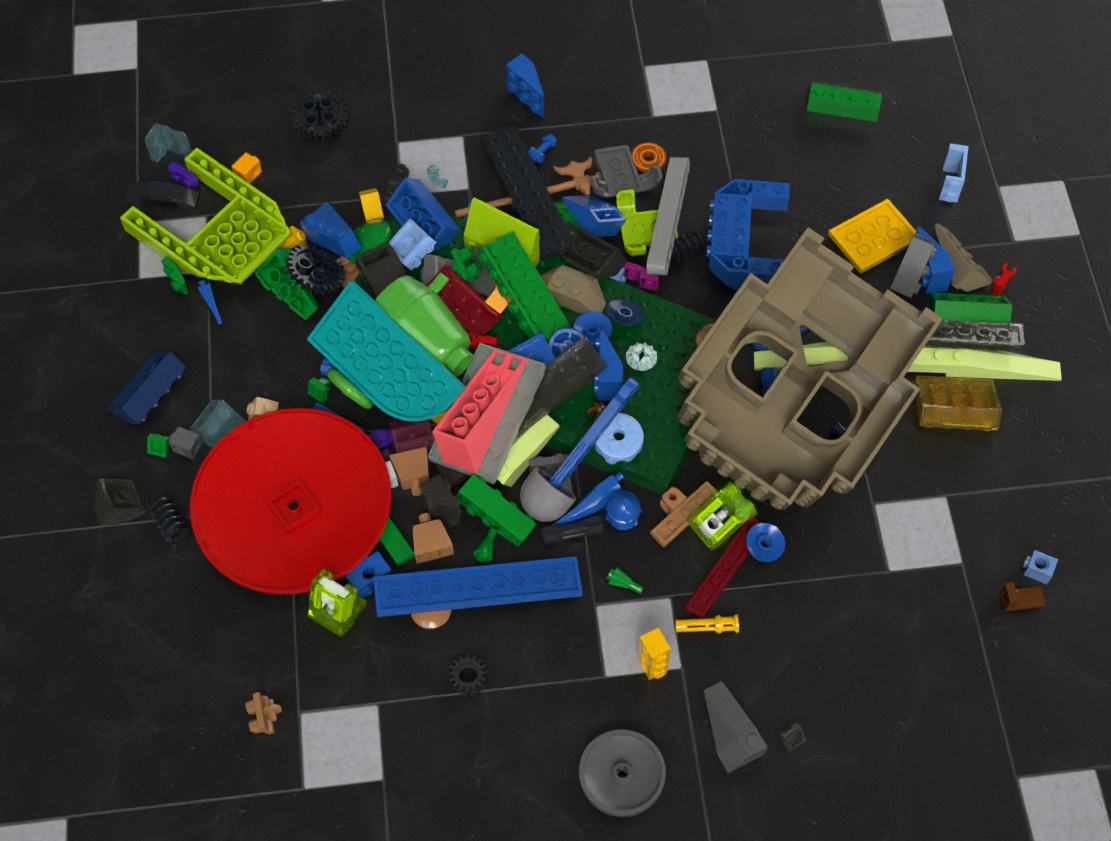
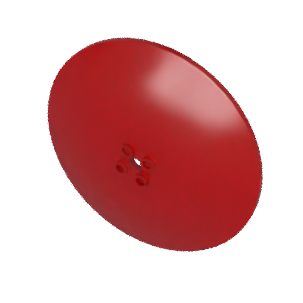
[190,408,392,595]

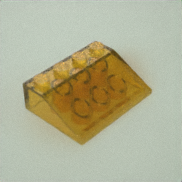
[916,375,1002,431]

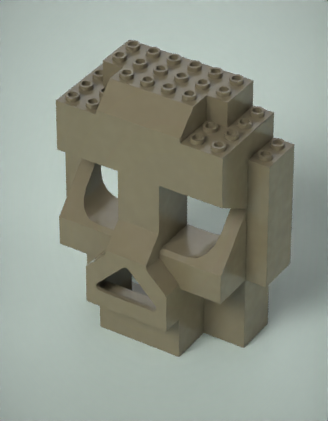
[677,227,943,510]

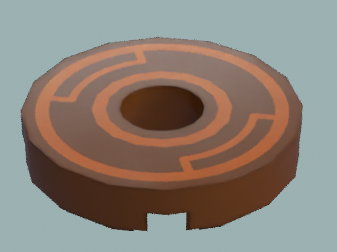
[631,142,666,174]

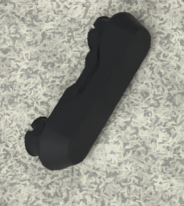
[381,164,409,209]

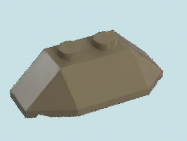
[540,265,606,314]

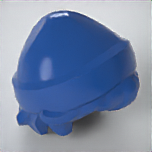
[605,491,642,530]

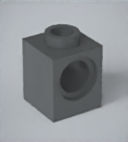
[169,427,203,459]

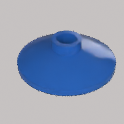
[574,312,612,346]
[746,523,785,562]

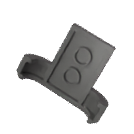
[590,145,663,198]

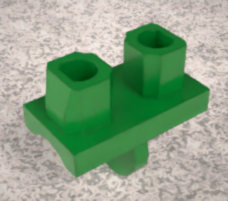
[451,246,482,283]

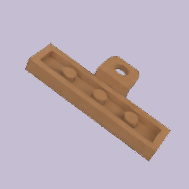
[650,481,721,548]

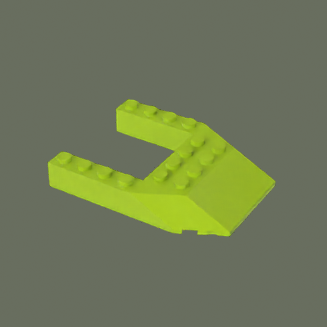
[120,148,291,284]

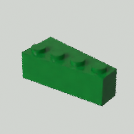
[453,474,536,547]

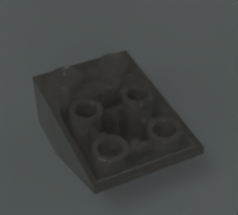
[355,241,408,299]

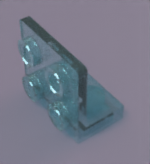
[144,123,192,163]

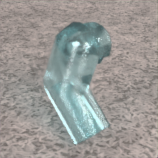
[427,165,448,188]

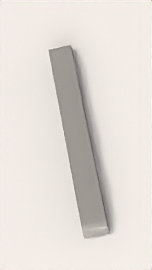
[647,157,690,275]

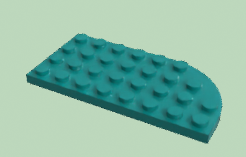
[307,281,467,422]

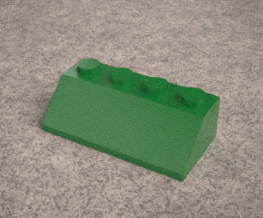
[807,82,882,122]
[930,292,1012,329]

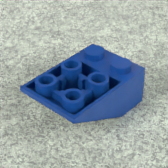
[506,54,544,117]
[562,195,626,238]
[913,227,955,294]
[594,330,623,401]

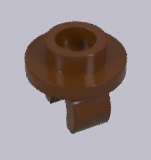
[587,401,607,421]

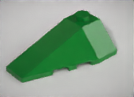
[254,248,319,320]

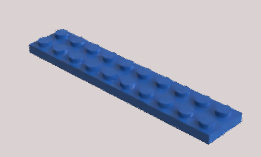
[373,556,583,617]

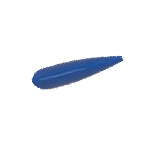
[552,472,624,525]

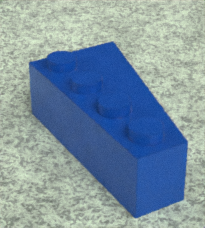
[300,202,361,259]

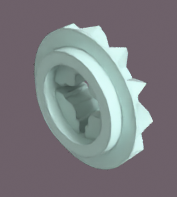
[626,342,657,371]

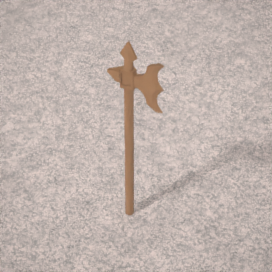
[454,156,602,217]

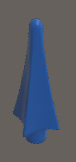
[198,280,222,325]

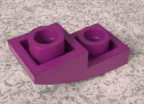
[623,261,659,290]

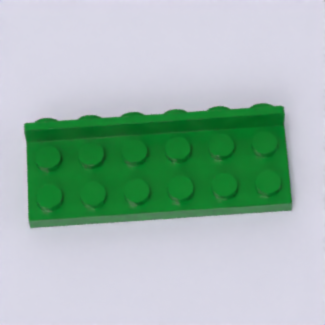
[477,231,571,344]

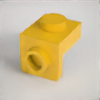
[278,226,306,249]

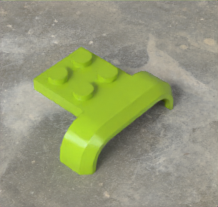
[616,189,678,256]

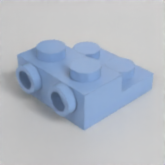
[386,218,437,271]

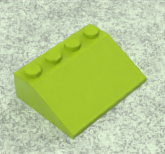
[464,198,540,268]

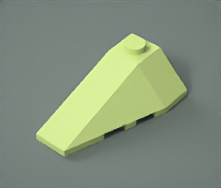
[497,413,560,487]

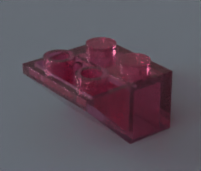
[388,420,434,453]

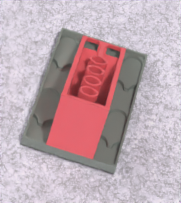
[428,343,546,484]

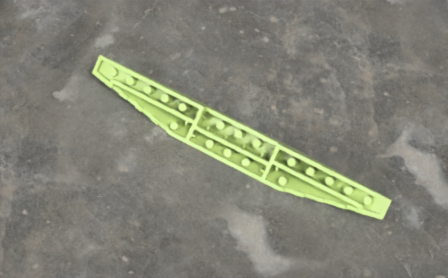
[754,342,1062,381]

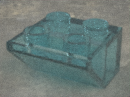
[189,399,246,447]

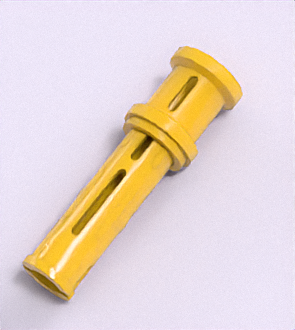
[676,614,739,634]

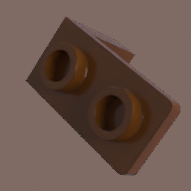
[1000,582,1045,611]

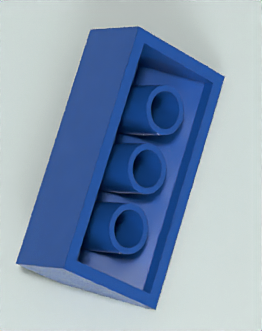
[386,177,460,255]

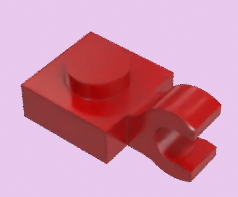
[991,263,1017,296]
[468,332,498,349]

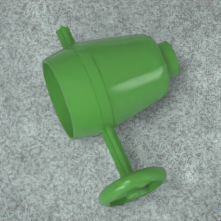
[327,272,473,409]

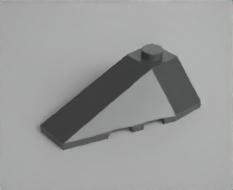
[703,681,767,773]

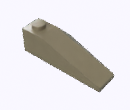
[935,223,993,292]

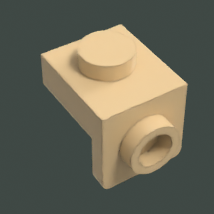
[246,397,278,420]

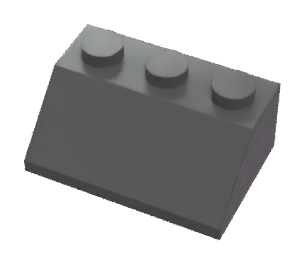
[890,232,937,298]

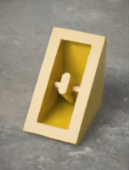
[359,188,384,223]

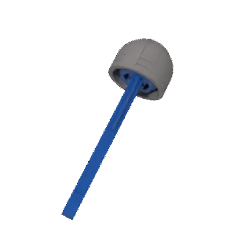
[520,378,640,522]

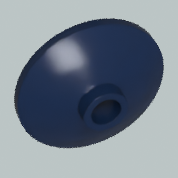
[606,299,644,326]

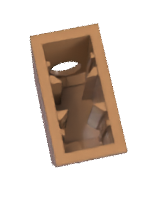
[390,447,430,496]
[413,513,454,564]

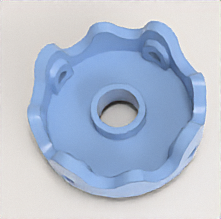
[595,413,644,464]

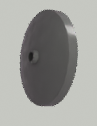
[579,730,666,817]

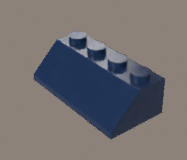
[107,351,186,424]

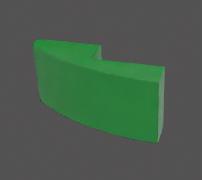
[161,256,188,295]

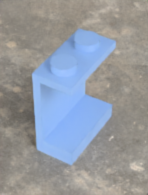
[939,143,968,203]

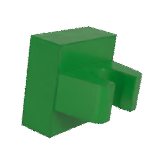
[308,377,330,404]
[147,433,170,458]

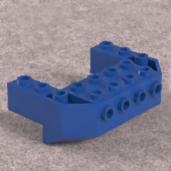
[706,179,790,291]

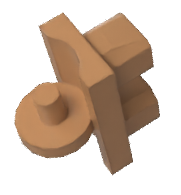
[245,692,282,734]

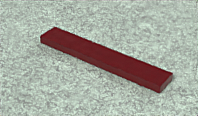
[684,516,762,619]

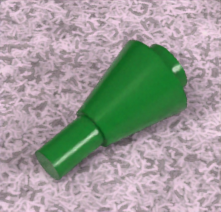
[473,528,497,563]
[606,566,644,594]

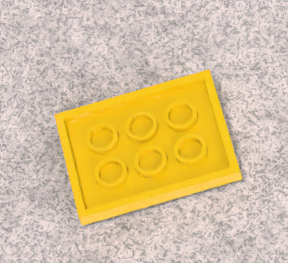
[828,199,916,274]

